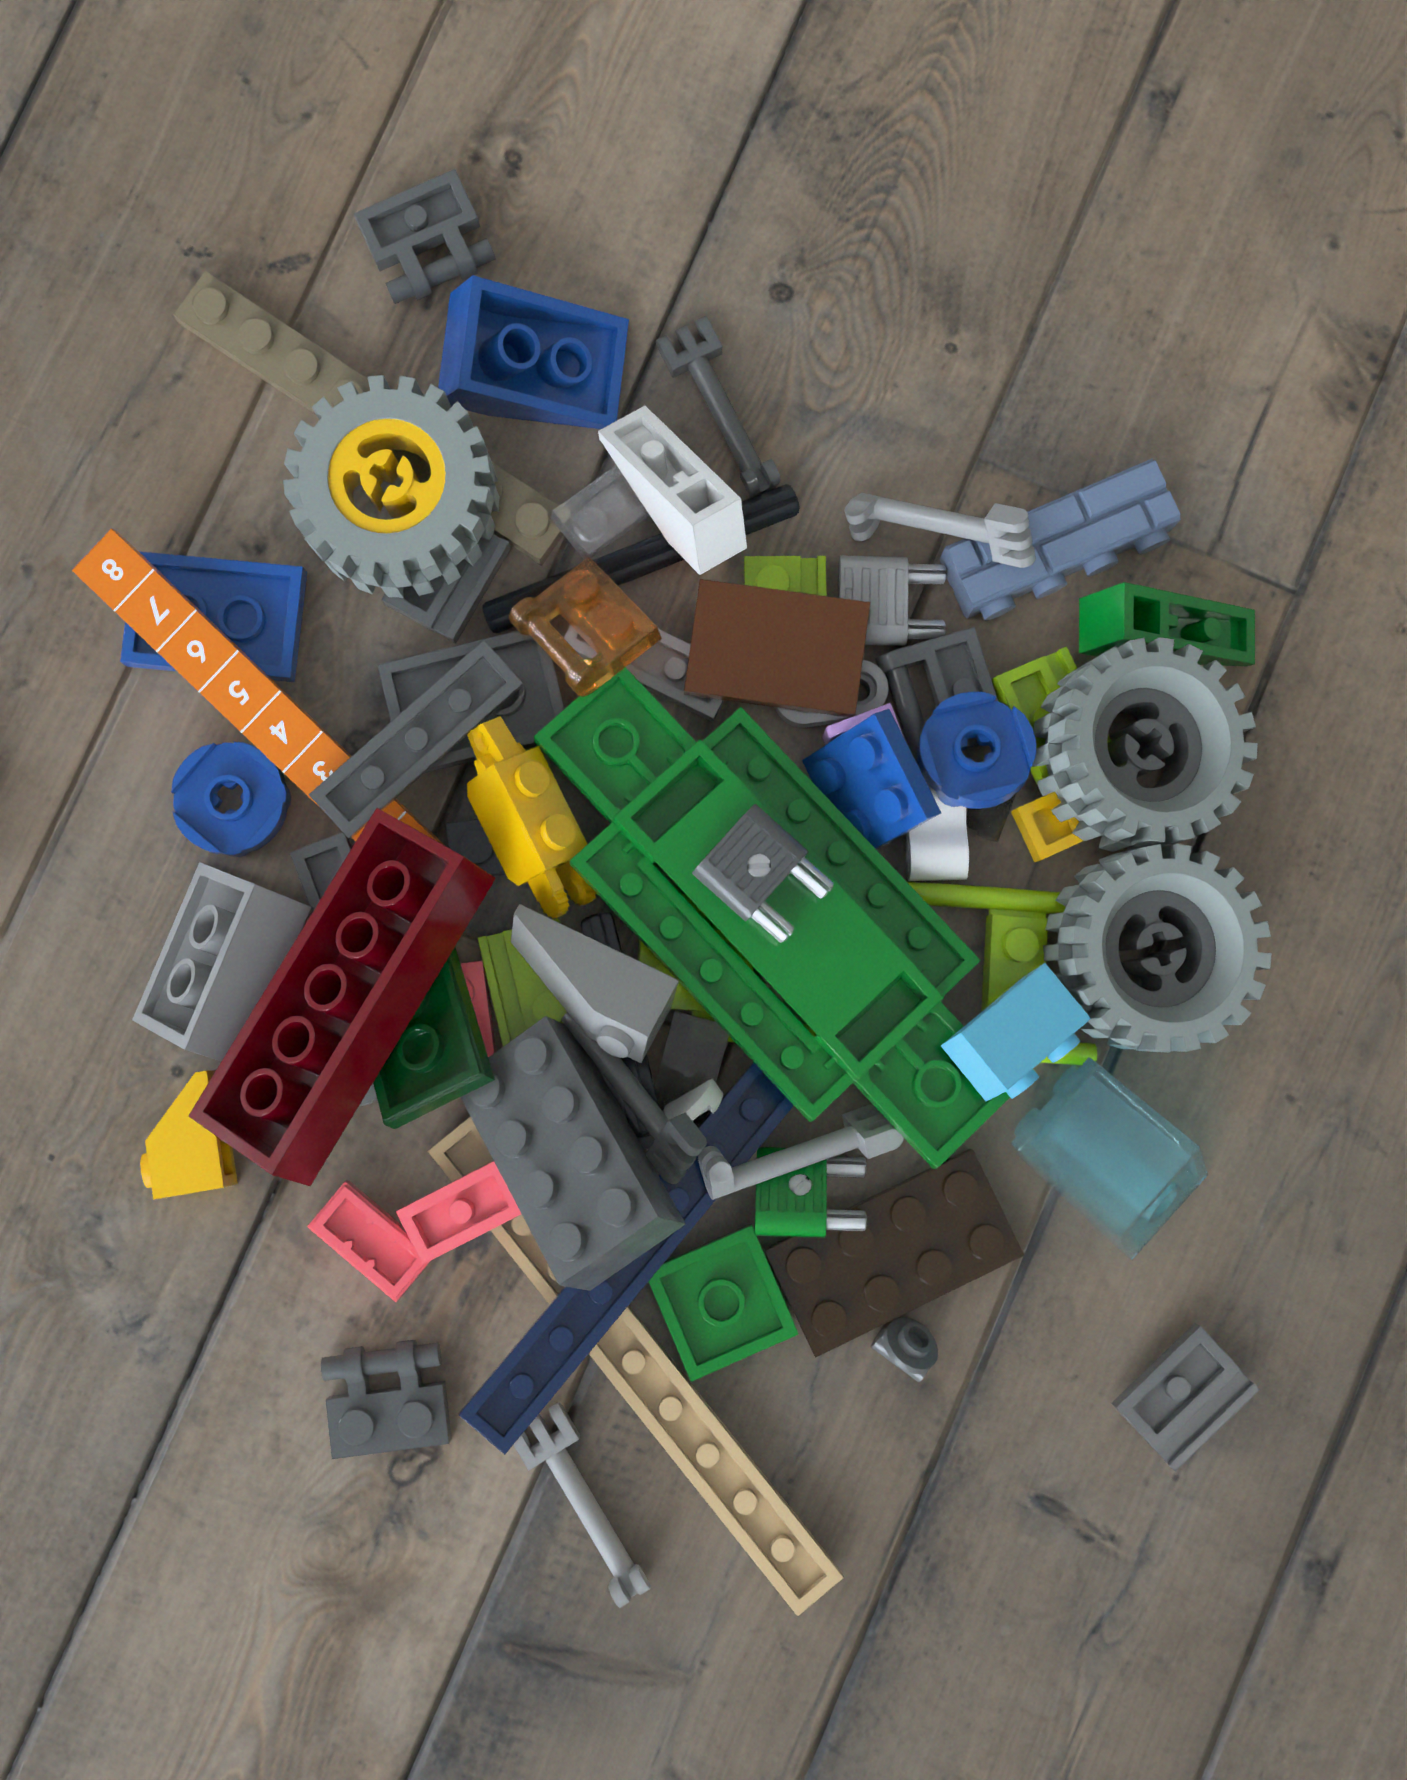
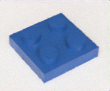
[802,709,941,850]

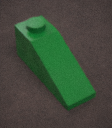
[1079,582,1255,667]

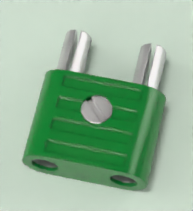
[755,1147,867,1238]

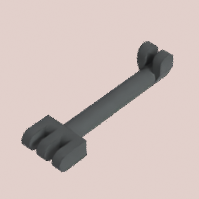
[655,316,781,498]
[561,1012,707,1184]

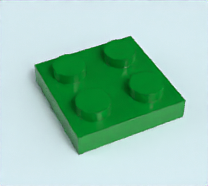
[648,1224,799,1382]

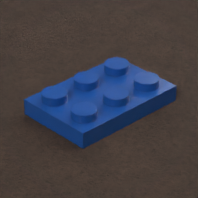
[120,551,307,682]

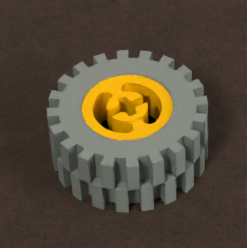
[283,375,500,598]

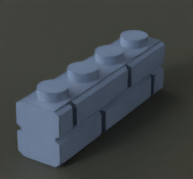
[939,458,1181,621]

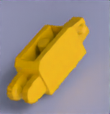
[467,716,597,919]

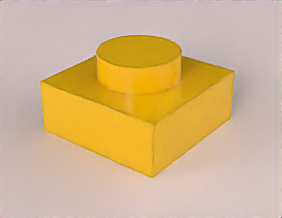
[1011,791,1083,863]

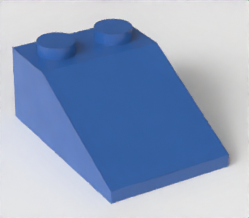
[438,275,629,429]

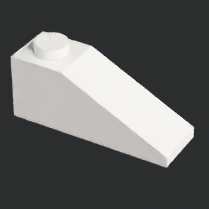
[598,406,747,575]

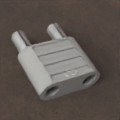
[838,555,947,646]

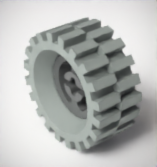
[1033,637,1258,852]
[1043,844,1272,1052]

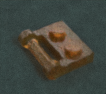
[509,557,662,696]

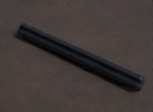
[482,484,800,633]

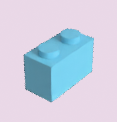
[941,963,1091,1101]

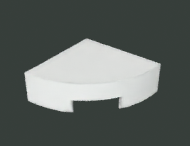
[663,1078,724,1121]

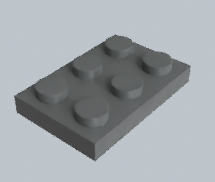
[378,624,565,773]

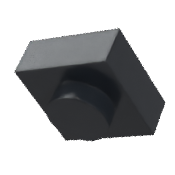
[445,819,506,877]

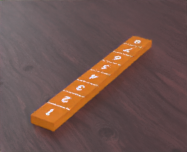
[72,529,445,846]

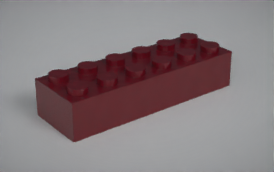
[188,808,496,1187]

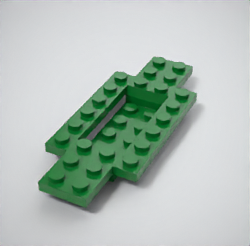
[534,661,1010,1169]

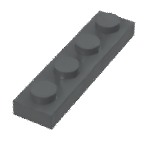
[309,640,523,839]

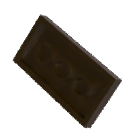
[764,1149,1025,1358]

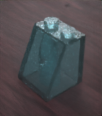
[1011,1057,1208,1260]

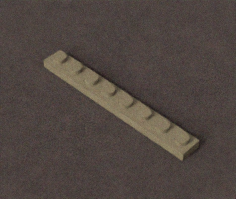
[173,271,573,566]

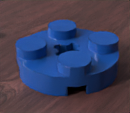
[917,692,1036,809]
[171,741,291,857]

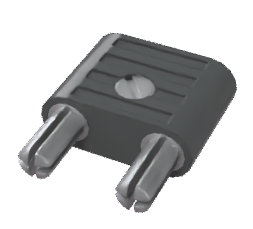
[692,804,834,943]

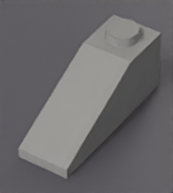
[511,904,679,1063]

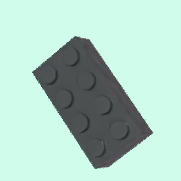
[461,1016,686,1291]

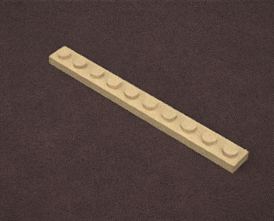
[428,1116,844,1616]

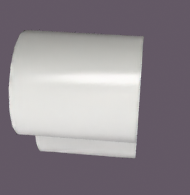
[905,782,969,881]

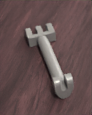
[844,493,1036,568]
[698,1104,904,1200]
[514,1402,651,1608]

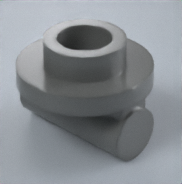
[871,1317,938,1382]

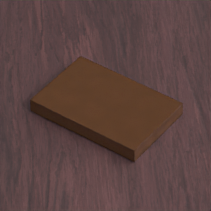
[684,579,871,718]

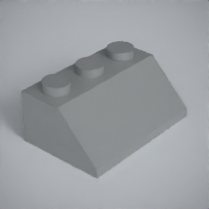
[132,862,311,1061]

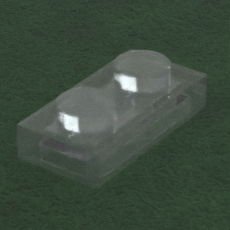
[550,465,650,562]

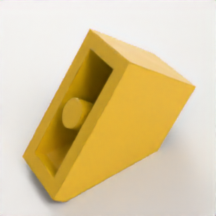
[140,1070,238,1200]

